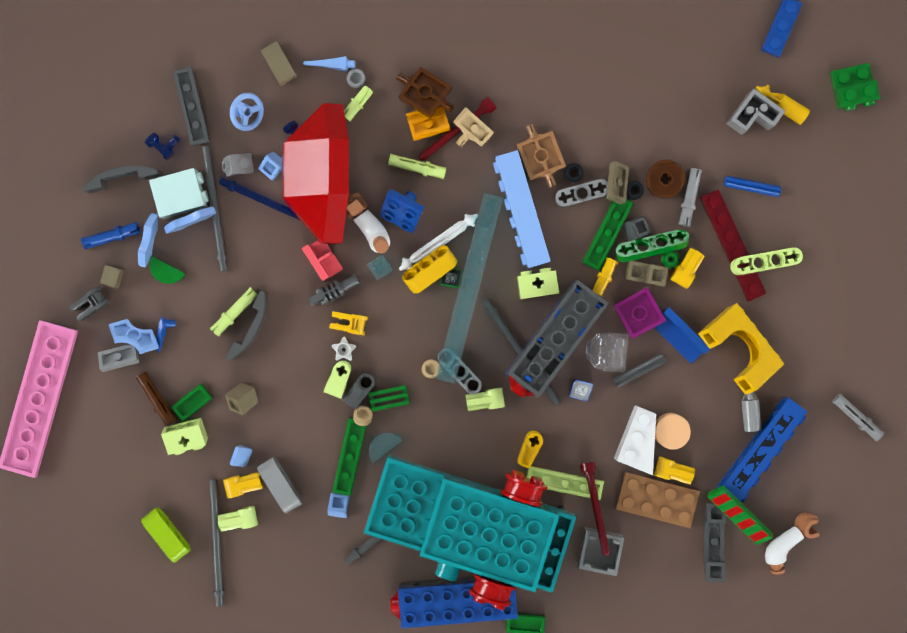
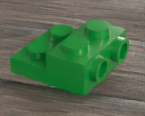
[830,63,881,111]

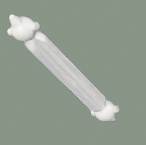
[399,214,478,271]

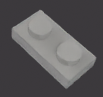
[98,344,140,372]

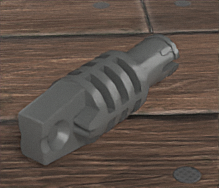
[308,274,360,306]

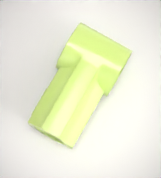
[466,388,505,411]
[218,506,258,532]

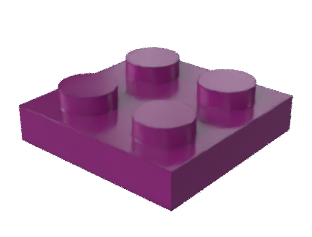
[613,287,666,339]

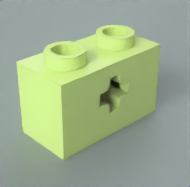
[517,268,559,299]
[161,418,208,455]

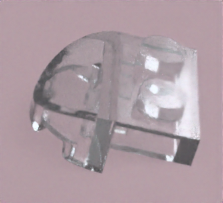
[586,332,629,373]

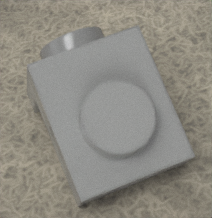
[222,153,254,177]

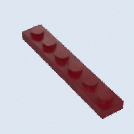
[700,189,767,302]

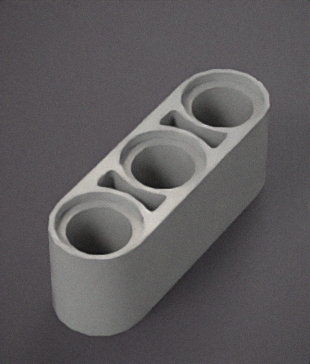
[438,348,482,394]
[257,457,303,514]

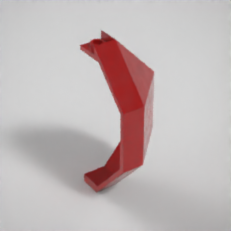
[282,103,349,244]

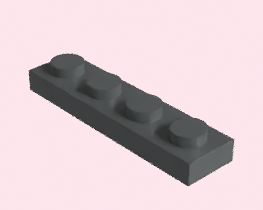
[173,67,211,147]

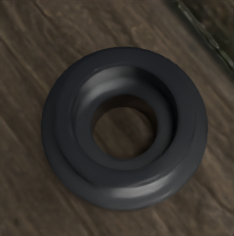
[564,163,583,183]
[626,181,644,200]

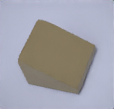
[100,265,124,288]

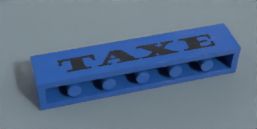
[716,397,808,502]

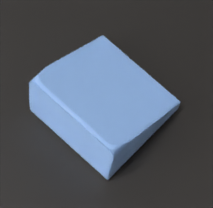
[258,151,282,181]
[230,445,252,467]
[327,493,350,518]

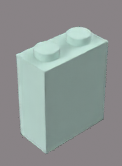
[149,168,209,219]

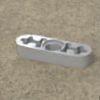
[555,179,608,207]

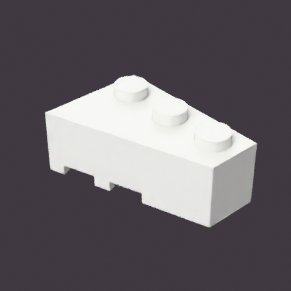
[614,405,656,475]

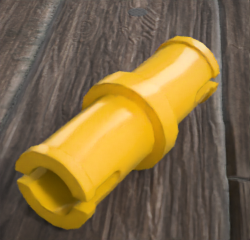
[592,258,618,297]

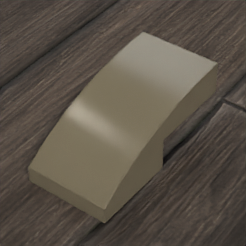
[260,41,297,86]
[624,261,669,287]

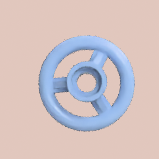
[230,93,264,131]

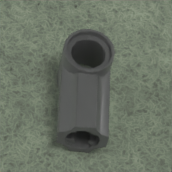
[343,372,377,409]

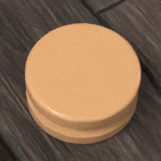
[655,413,691,450]

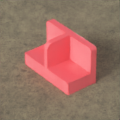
[302,240,343,282]

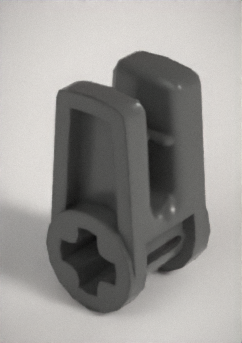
[70,286,110,321]

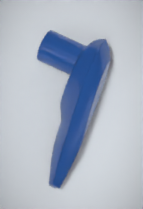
[156,317,175,352]

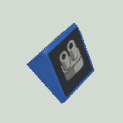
[569,378,593,402]

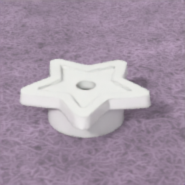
[332,337,356,361]

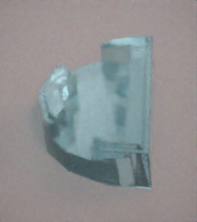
[369,433,403,463]

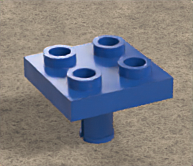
[379,189,425,234]

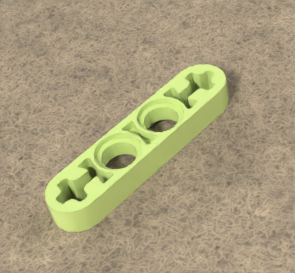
[730,248,803,275]

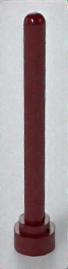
[419,96,497,161]
[580,462,610,556]

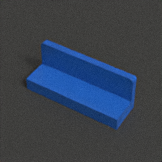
[654,307,710,363]

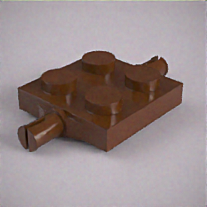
[396,67,454,119]

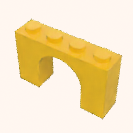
[698,303,784,395]

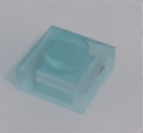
[367,254,393,281]

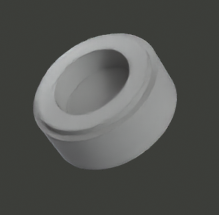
[346,69,366,89]

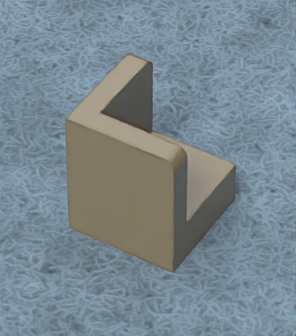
[225,383,258,415]

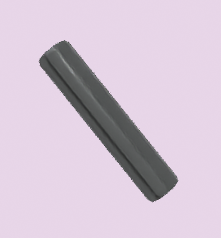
[613,354,666,388]

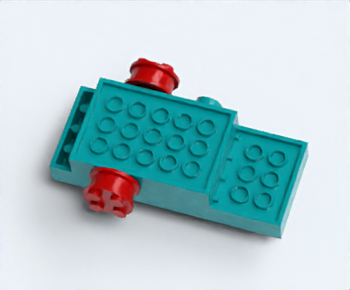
[364,455,576,610]

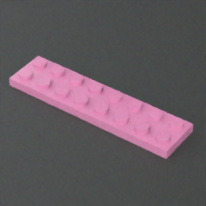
[0,320,78,478]

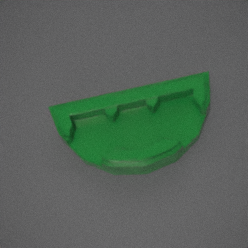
[149,256,186,284]

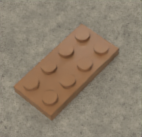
[615,472,700,528]

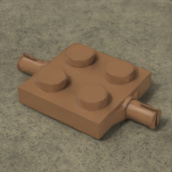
[516,124,566,188]

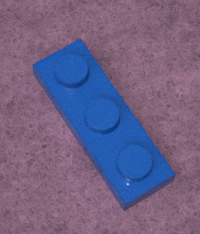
[761,0,803,58]

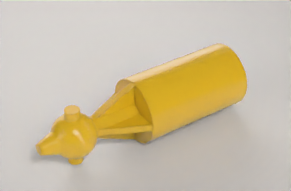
[756,84,810,125]

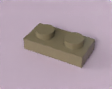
[606,161,629,204]

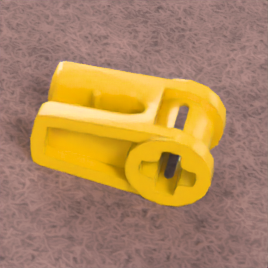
[329,311,368,336]
[517,430,543,468]

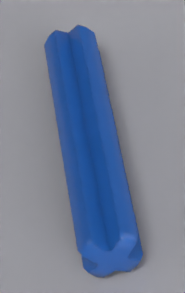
[724,176,781,197]

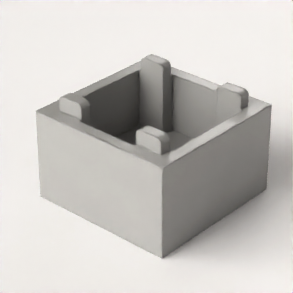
[576,527,624,576]

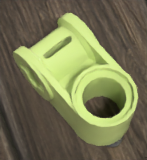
[324,360,352,399]

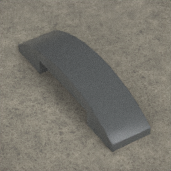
[82,166,163,193]
[225,290,268,360]
[703,503,726,582]

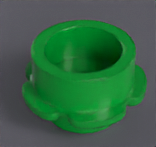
[661,251,680,269]

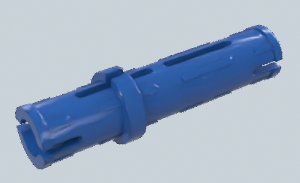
[81,222,141,250]

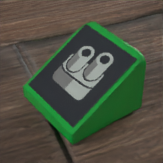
[440,268,462,289]

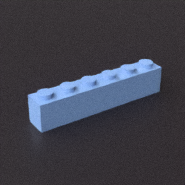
[493,150,551,269]

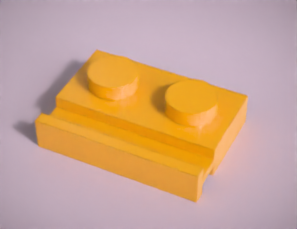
[406,107,450,141]

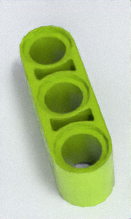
[141,507,191,563]

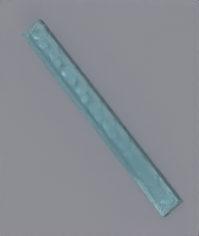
[436,193,503,384]

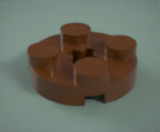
[646,160,685,199]

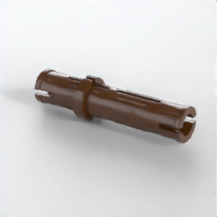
[136,372,176,426]

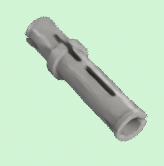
[678,168,702,227]
[832,393,884,441]

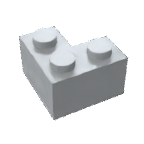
[726,89,785,135]

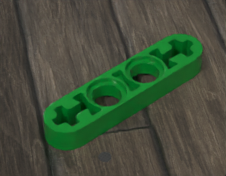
[616,229,689,263]

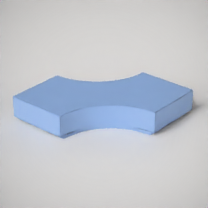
[164,207,216,234]
[138,213,158,267]
[109,319,158,354]

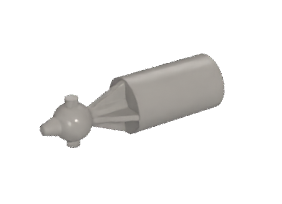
[741,392,762,432]

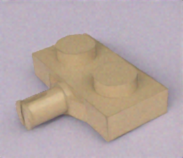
[453,107,494,148]

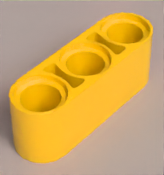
[402,245,457,294]

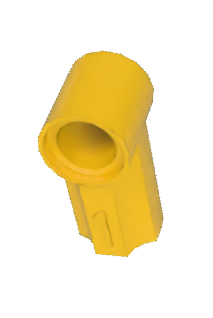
[670,248,705,289]
[654,456,695,484]
[223,472,264,499]

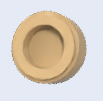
[422,359,441,378]
[353,406,373,426]

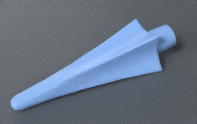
[303,56,356,72]

